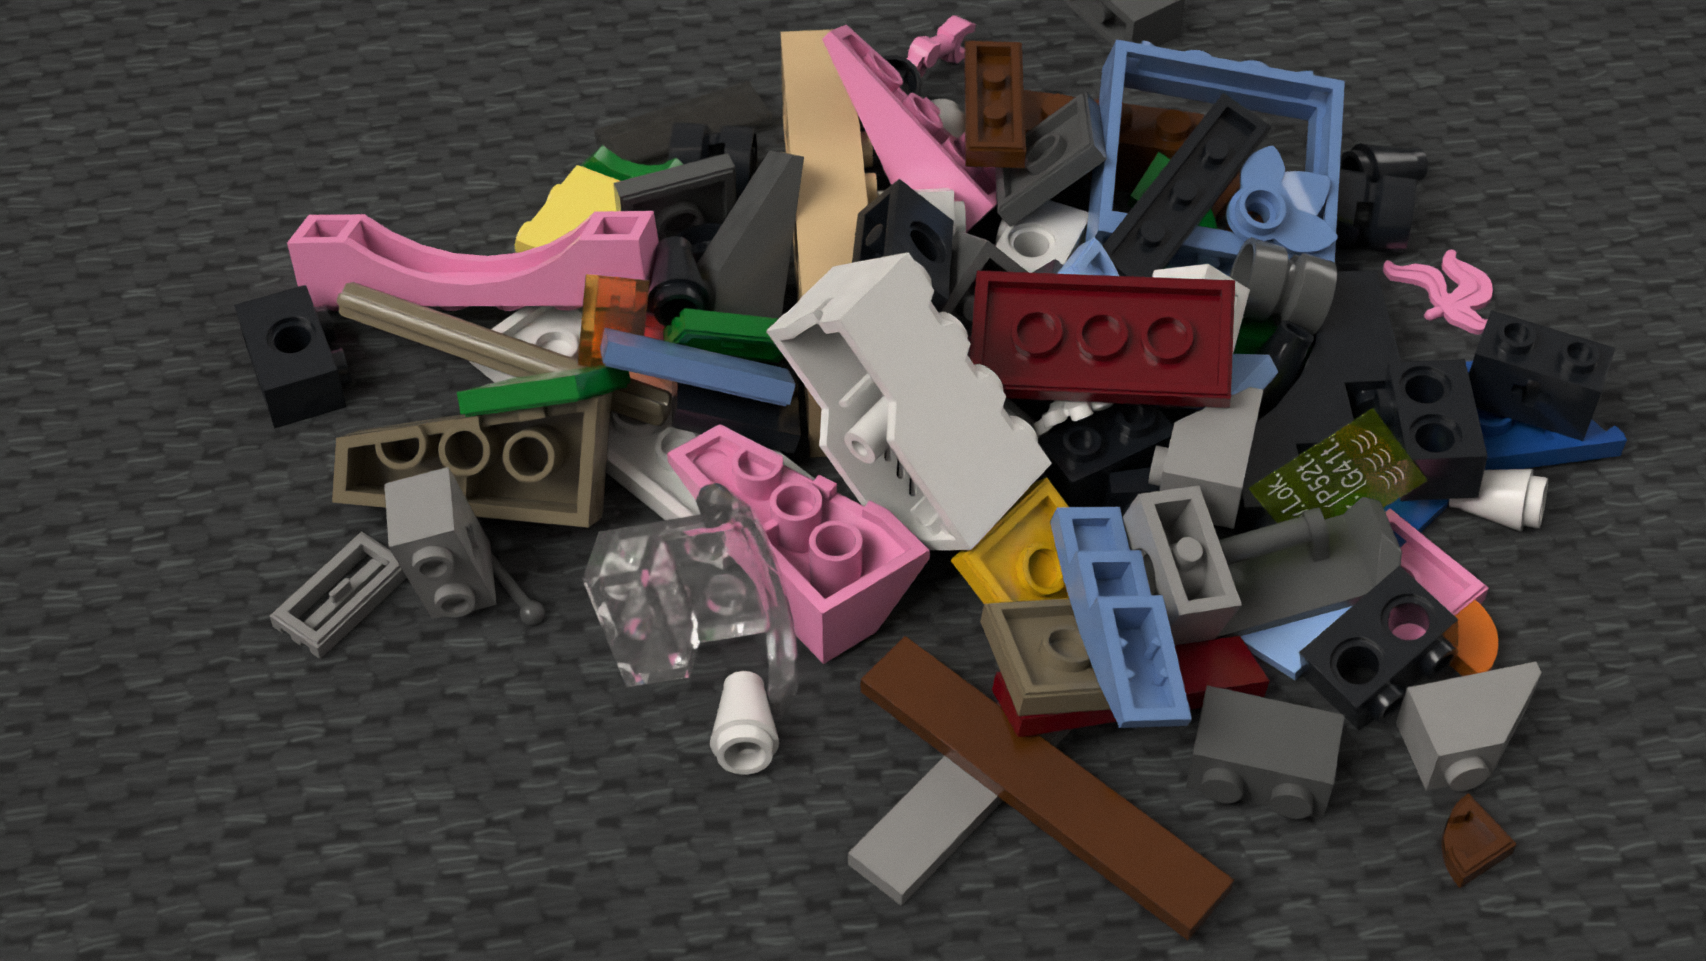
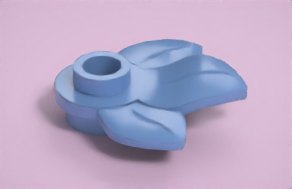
[1226,146,1338,255]

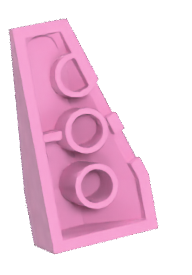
[822,25,997,233]
[667,424,930,664]

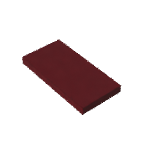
[970,271,1235,408]

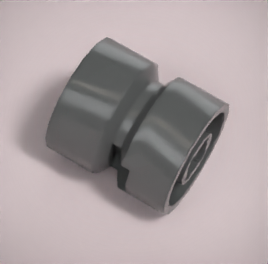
[1229,237,1337,336]

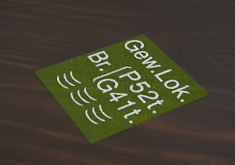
[1248,409,1427,523]

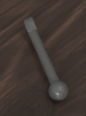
[485,533,545,626]

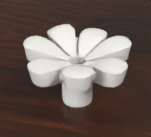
[1034,400,1114,436]

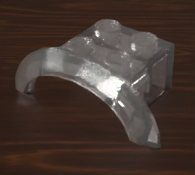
[582,482,799,719]

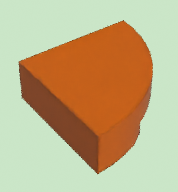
[1450,600,1498,676]

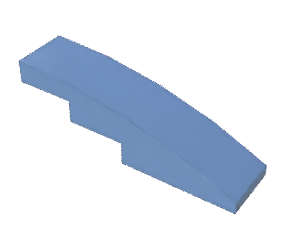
[1050,507,1191,728]

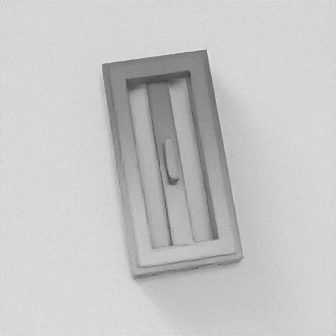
[270,531,407,659]

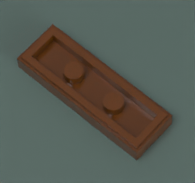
[964,41,1026,168]

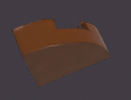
[1442,793,1517,888]

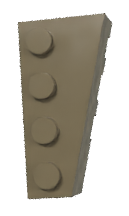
[332,392,612,528]

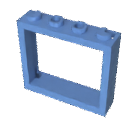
[1086,39,1345,276]

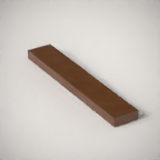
[860,636,1234,941]

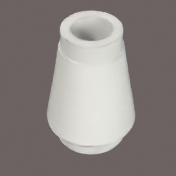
[1449,469,1548,532]
[710,671,779,775]

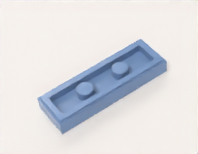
[600,327,795,407]

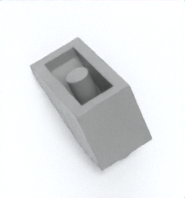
[1148,387,1263,529]
[1396,662,1542,792]

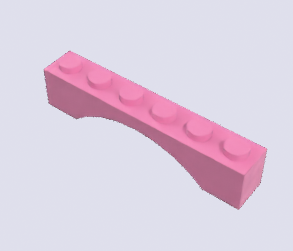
[287,211,659,311]

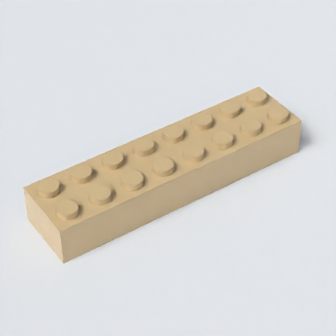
[781,29,877,457]

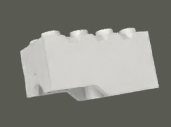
[766,252,1052,550]

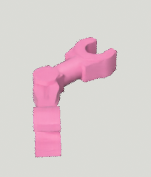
[907,15,976,78]

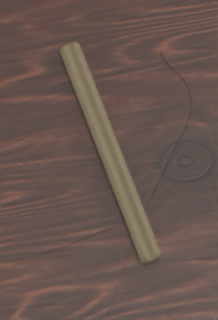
[336,282,672,426]

